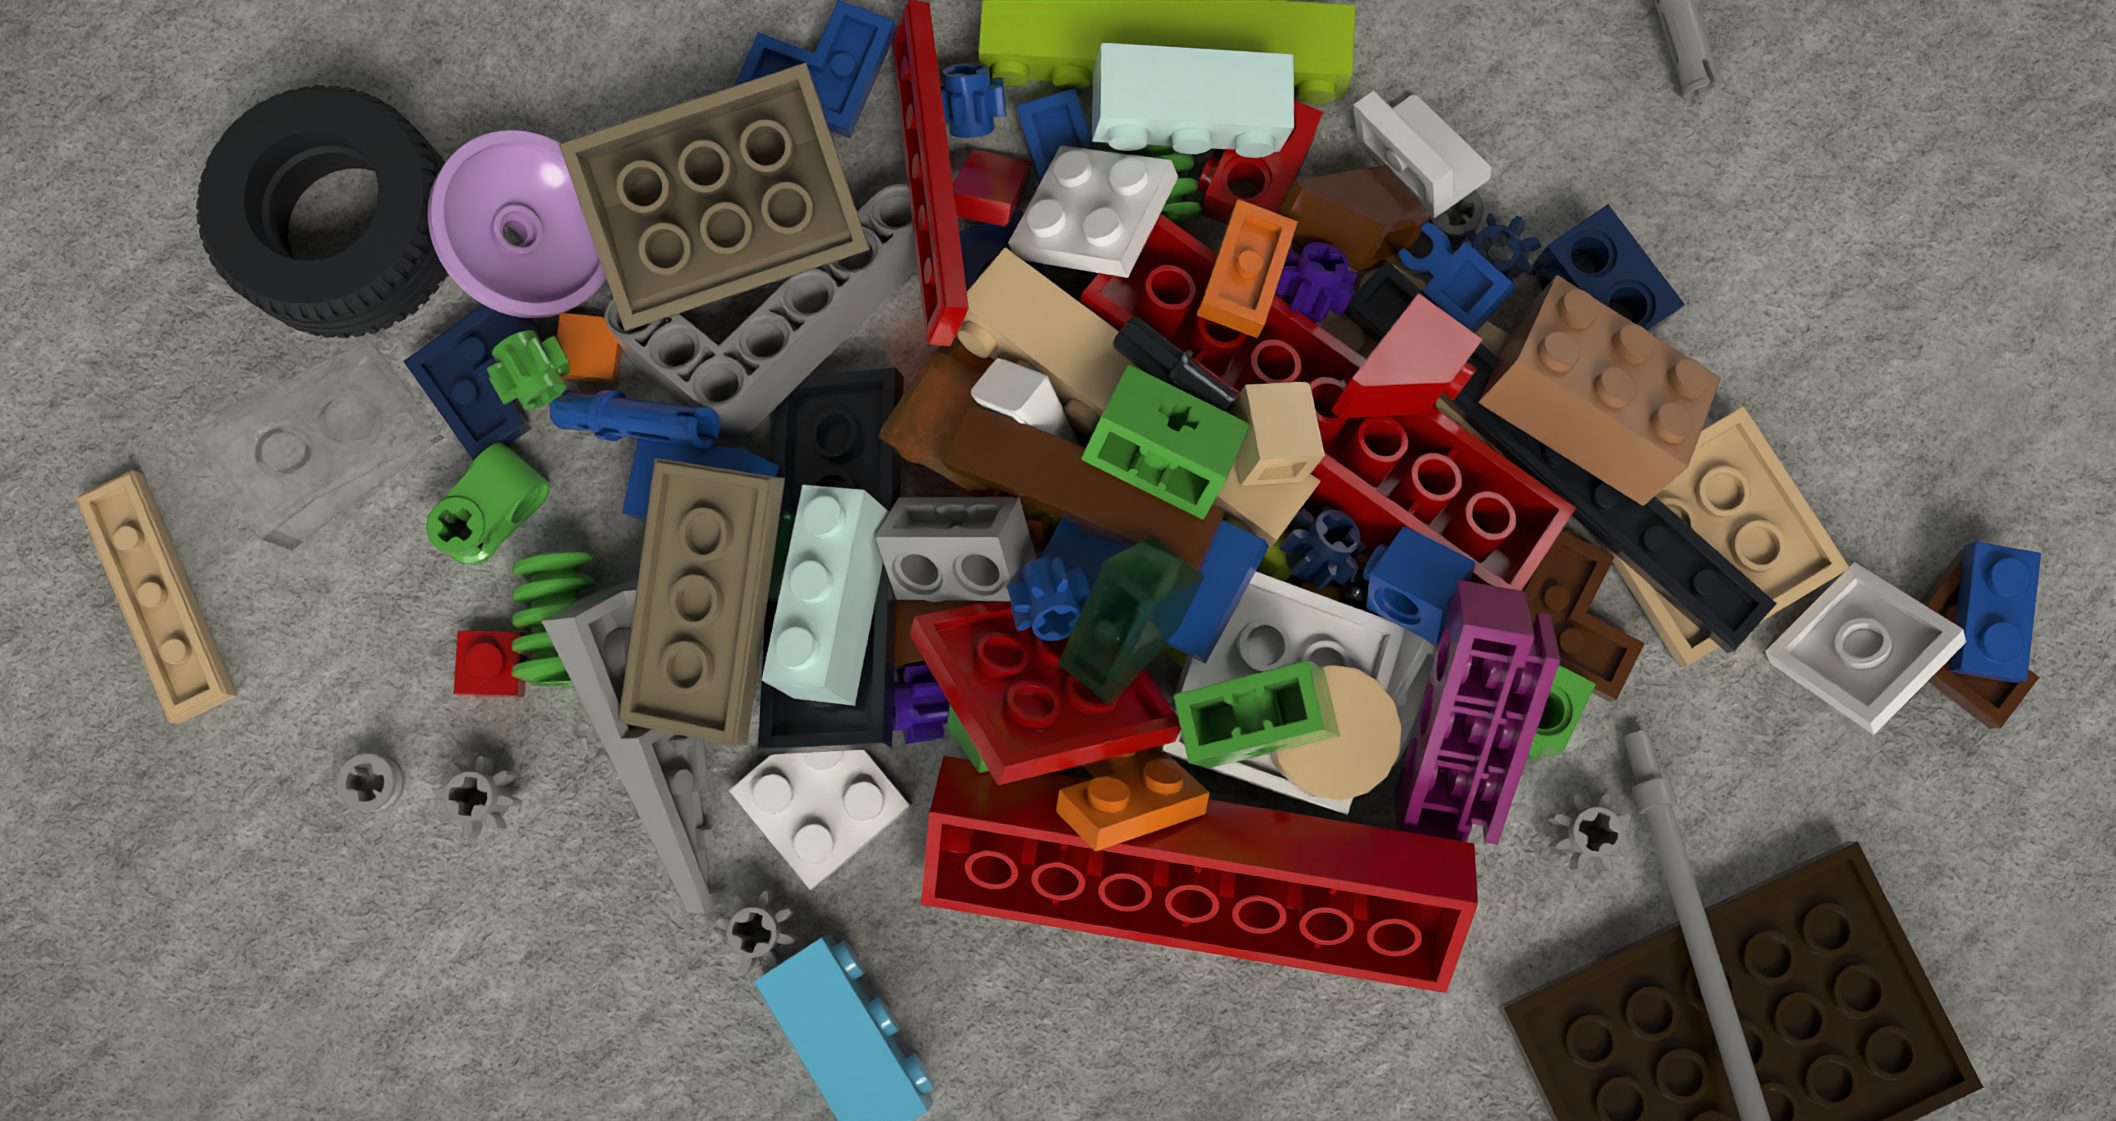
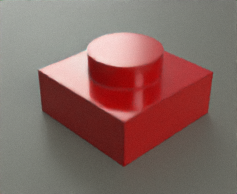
[453,631,528,698]

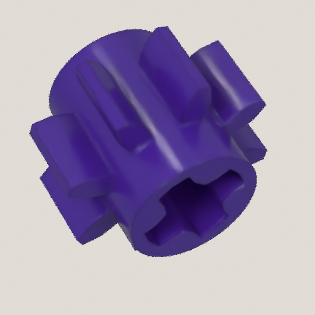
[1275,242,1357,323]
[893,664,950,744]

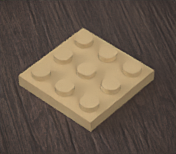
[1597,406,1850,668]

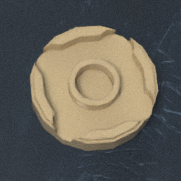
[1270,665,1402,800]

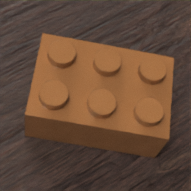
[1478,275,1721,506]

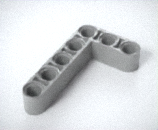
[605,184,917,438]

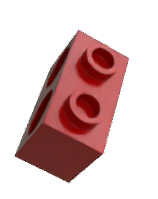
[1197,100,1323,225]

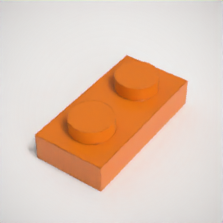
[1196,199,1298,338]

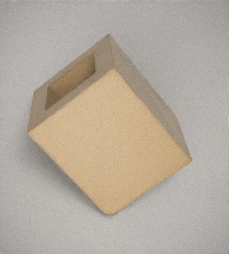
[1228,382,1325,486]

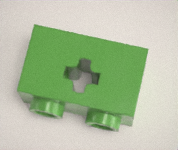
[1081,364,1250,520]
[1174,660,1340,768]

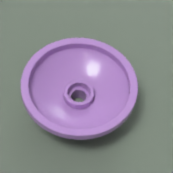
[428,130,606,318]

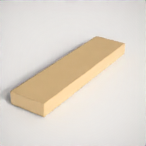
[75,470,237,724]

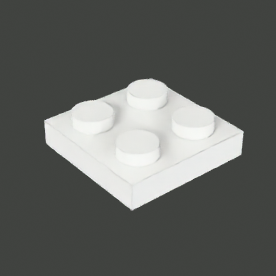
[1008,145,1178,278]
[1765,562,1966,735]
[729,750,912,890]

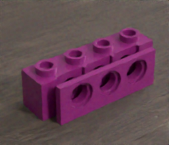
[1394,580,1560,845]

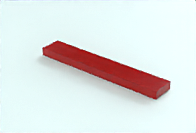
[892,0,969,346]

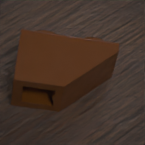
[1277,165,1431,271]

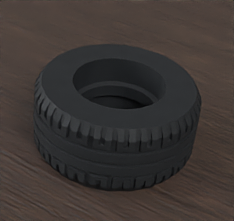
[196,85,448,338]

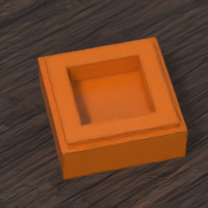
[556,313,623,385]

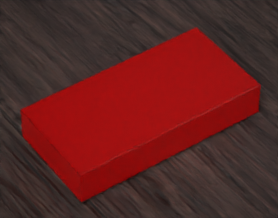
[953,149,1032,226]

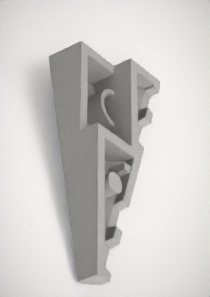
[541,579,720,913]

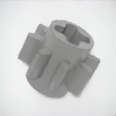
[433,756,522,838]
[1547,793,1633,871]
[715,890,799,973]

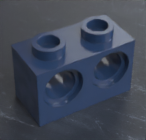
[1532,204,1685,333]

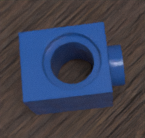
[1363,526,1476,645]

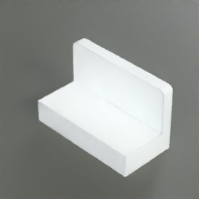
[1354,90,1491,218]

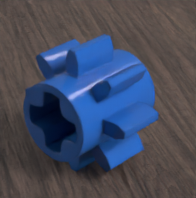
[940,63,1007,138]
[1007,557,1094,641]

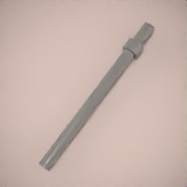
[1622,730,1771,1121]

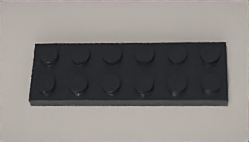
[758,367,904,755]

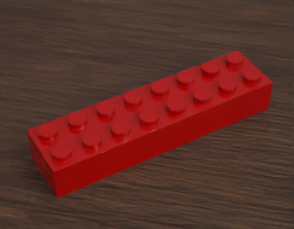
[1079,214,1576,591]
[921,755,1478,993]

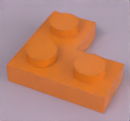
[1056,746,1210,851]

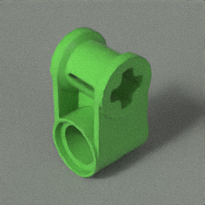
[426,442,551,565]

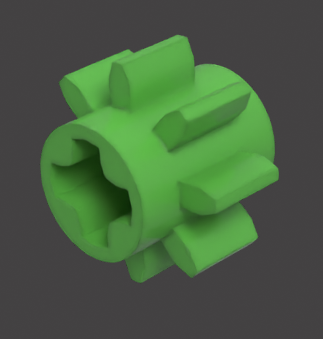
[487,330,571,410]

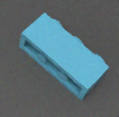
[753,934,935,1121]

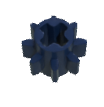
[1464,213,1542,292]
[1279,504,1366,590]

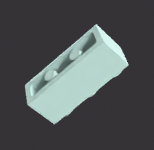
[1092,43,1294,158]
[762,485,889,706]

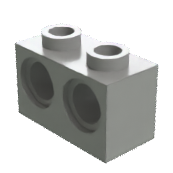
[875,497,1037,602]

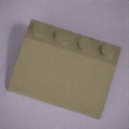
[559,63,870,331]

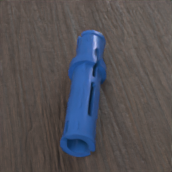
[550,389,720,450]

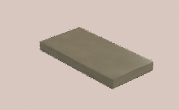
[618,458,785,747]

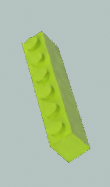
[978,0,1356,105]

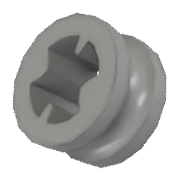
[336,753,405,812]

